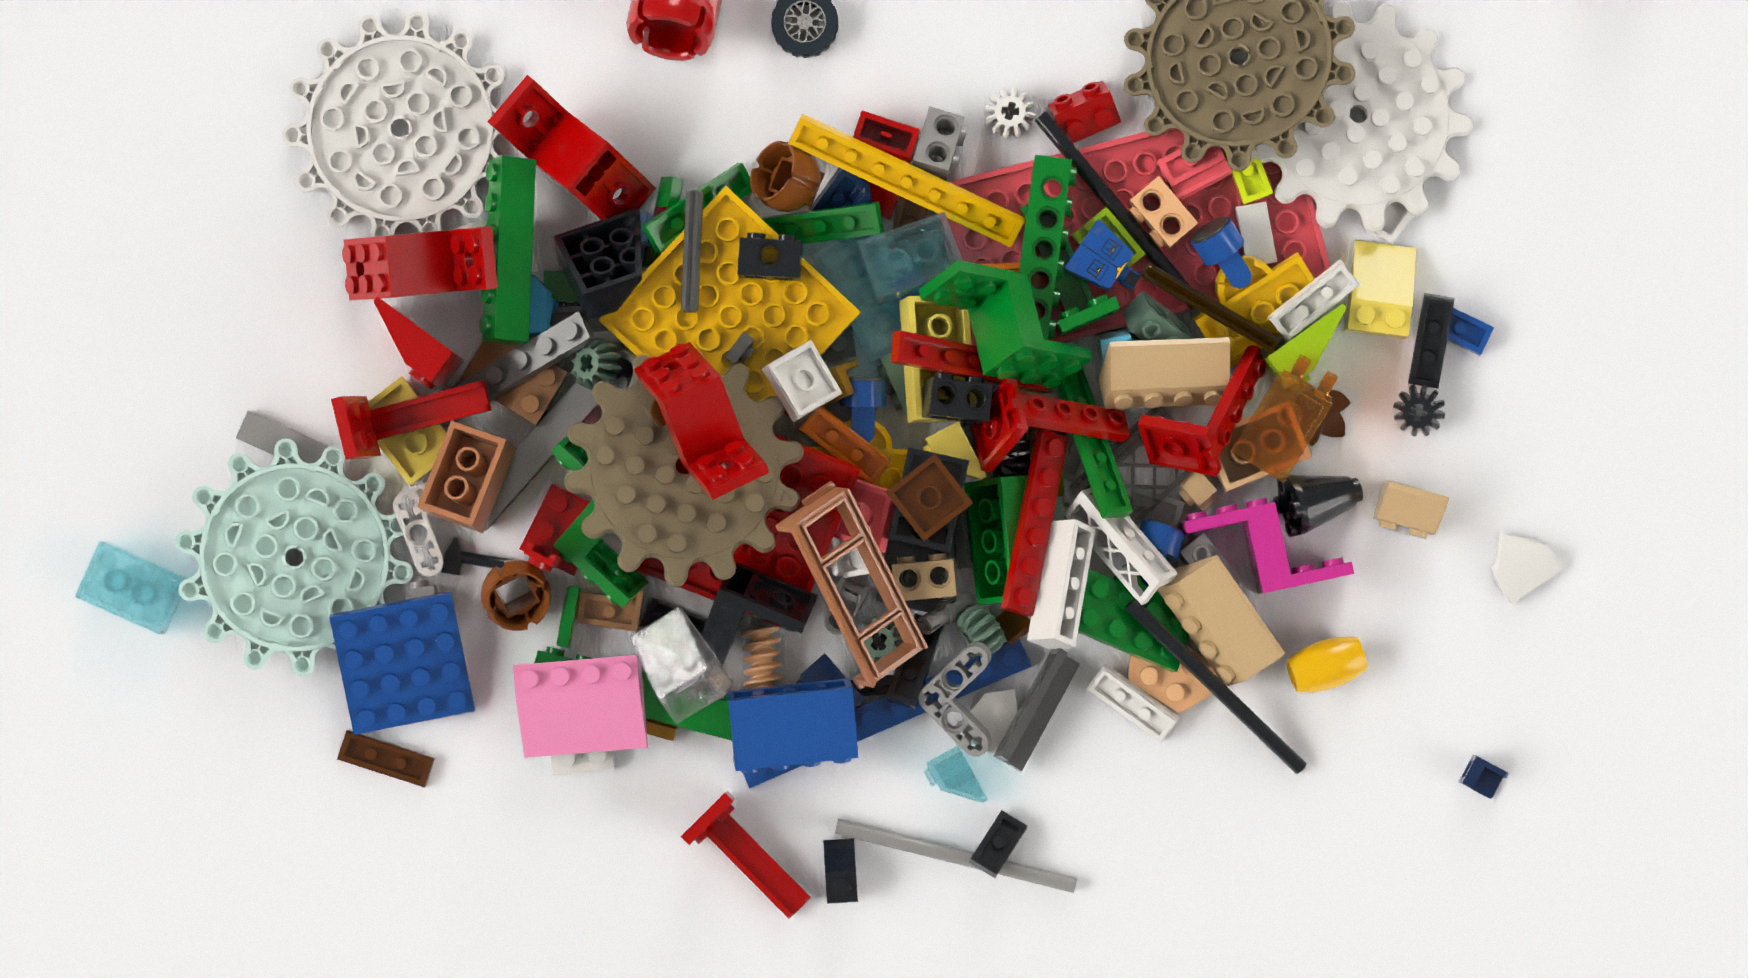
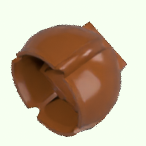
[750,141,825,212]
[480,559,552,631]

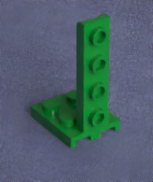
[1020,195,1120,338]

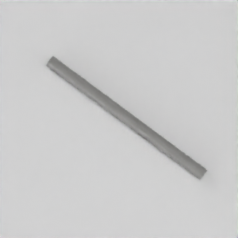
[835,819,1077,893]

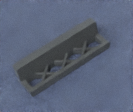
[993,648,1080,771]

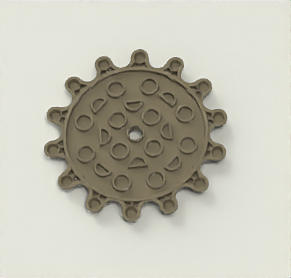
[1124,0,1356,171]
[564,349,804,587]

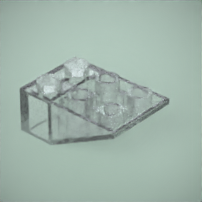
[630,606,733,724]

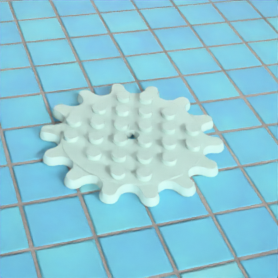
[175,438,413,676]

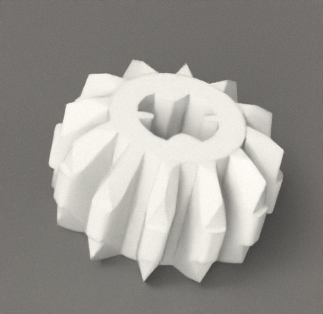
[984,86,1036,139]

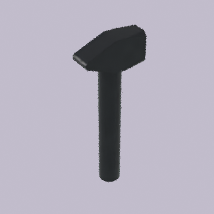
[441,538,514,575]

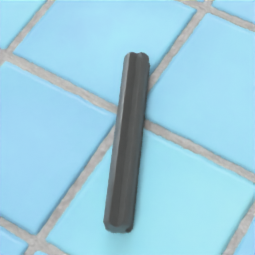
[681,190,703,313]

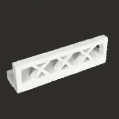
[1064,487,1178,605]

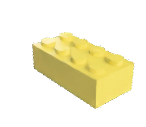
[899,296,976,423]

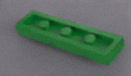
[641,163,752,253]
[761,202,884,244]

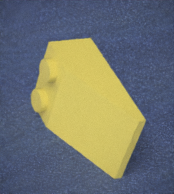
[1344,240,1416,339]

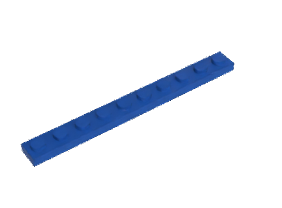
[743,639,1032,789]

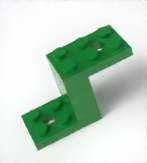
[918,260,1092,388]
[551,436,649,608]

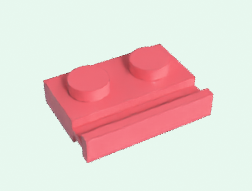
[1157,147,1232,201]

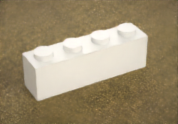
[1027,519,1096,649]

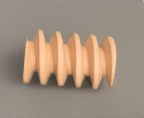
[741,627,782,689]

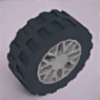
[771,0,839,58]

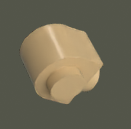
[1178,472,1217,511]

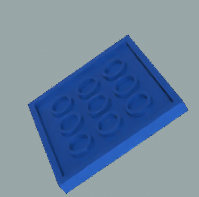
[329,591,475,735]

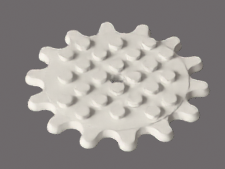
[1251,0,1473,232]
[281,11,505,237]

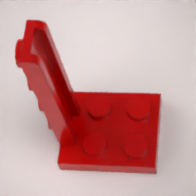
[1138,345,1266,477]
[971,378,1131,472]
[331,381,492,460]
[519,484,590,577]
[680,790,811,919]

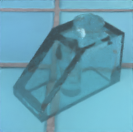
[924,745,988,803]

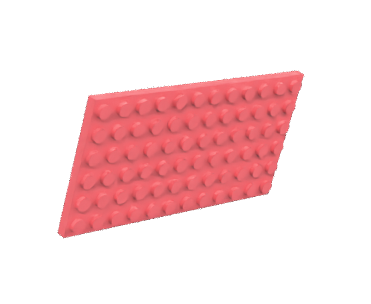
[936,129,1330,346]

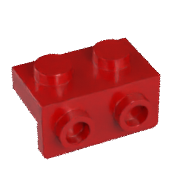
[1047,81,1122,143]

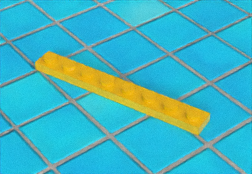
[788,114,1025,248]

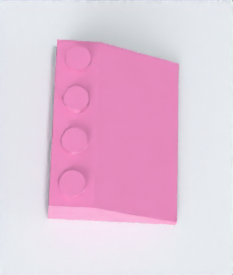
[513,655,648,758]

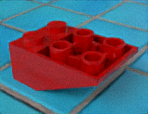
[853,110,920,220]

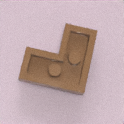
[577,570,647,632]

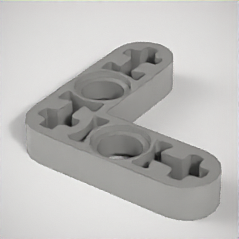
[919,642,992,757]

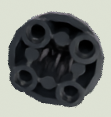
[1273,475,1363,537]

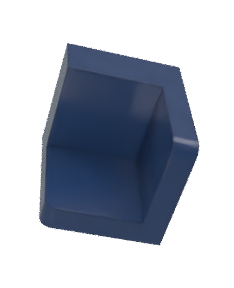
[1458,755,1509,799]

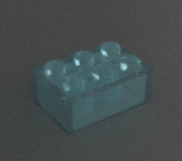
[857,212,963,307]
[75,540,188,635]

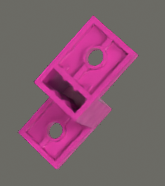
[1180,498,1354,594]

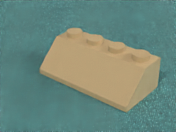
[1098,337,1230,410]
[1157,555,1285,686]

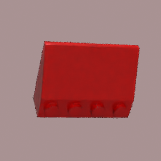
[374,296,464,390]

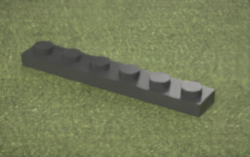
[440,311,596,428]

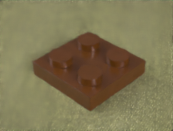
[885,454,973,542]

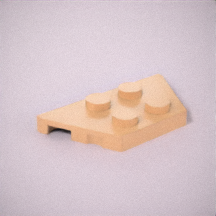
[1127,645,1217,714]

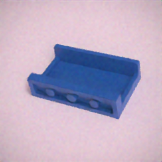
[727,678,859,774]

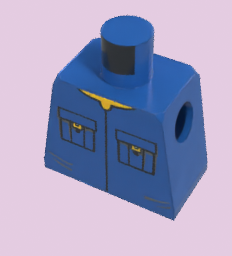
[1063,219,1142,291]

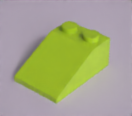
[1264,303,1346,391]

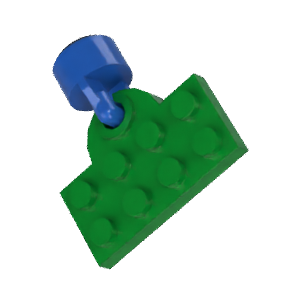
[1078,519,1189,672]

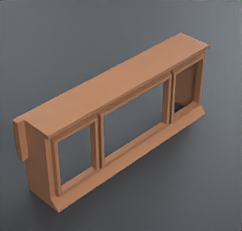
[775,481,928,690]

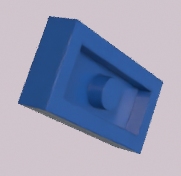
[1447,308,1494,356]

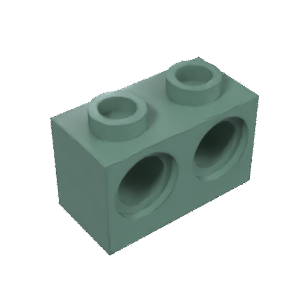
[1122,291,1193,340]

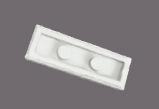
[1268,260,1360,342]
[1086,663,1180,743]

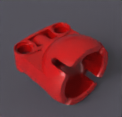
[626,0,722,61]

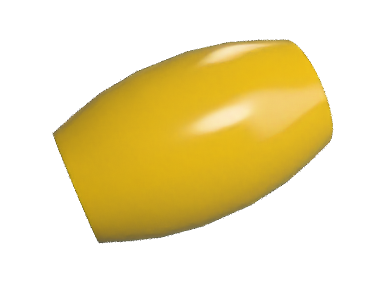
[1286,636,1368,693]

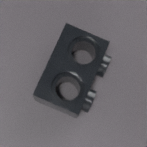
[922,373,993,425]

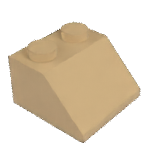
[1373,481,1449,539]

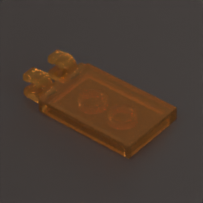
[1231,354,1338,483]

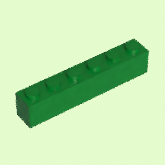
[479,155,536,346]

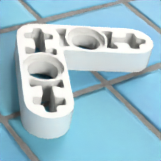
[393,483,444,576]

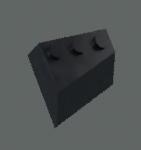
[553,207,642,321]

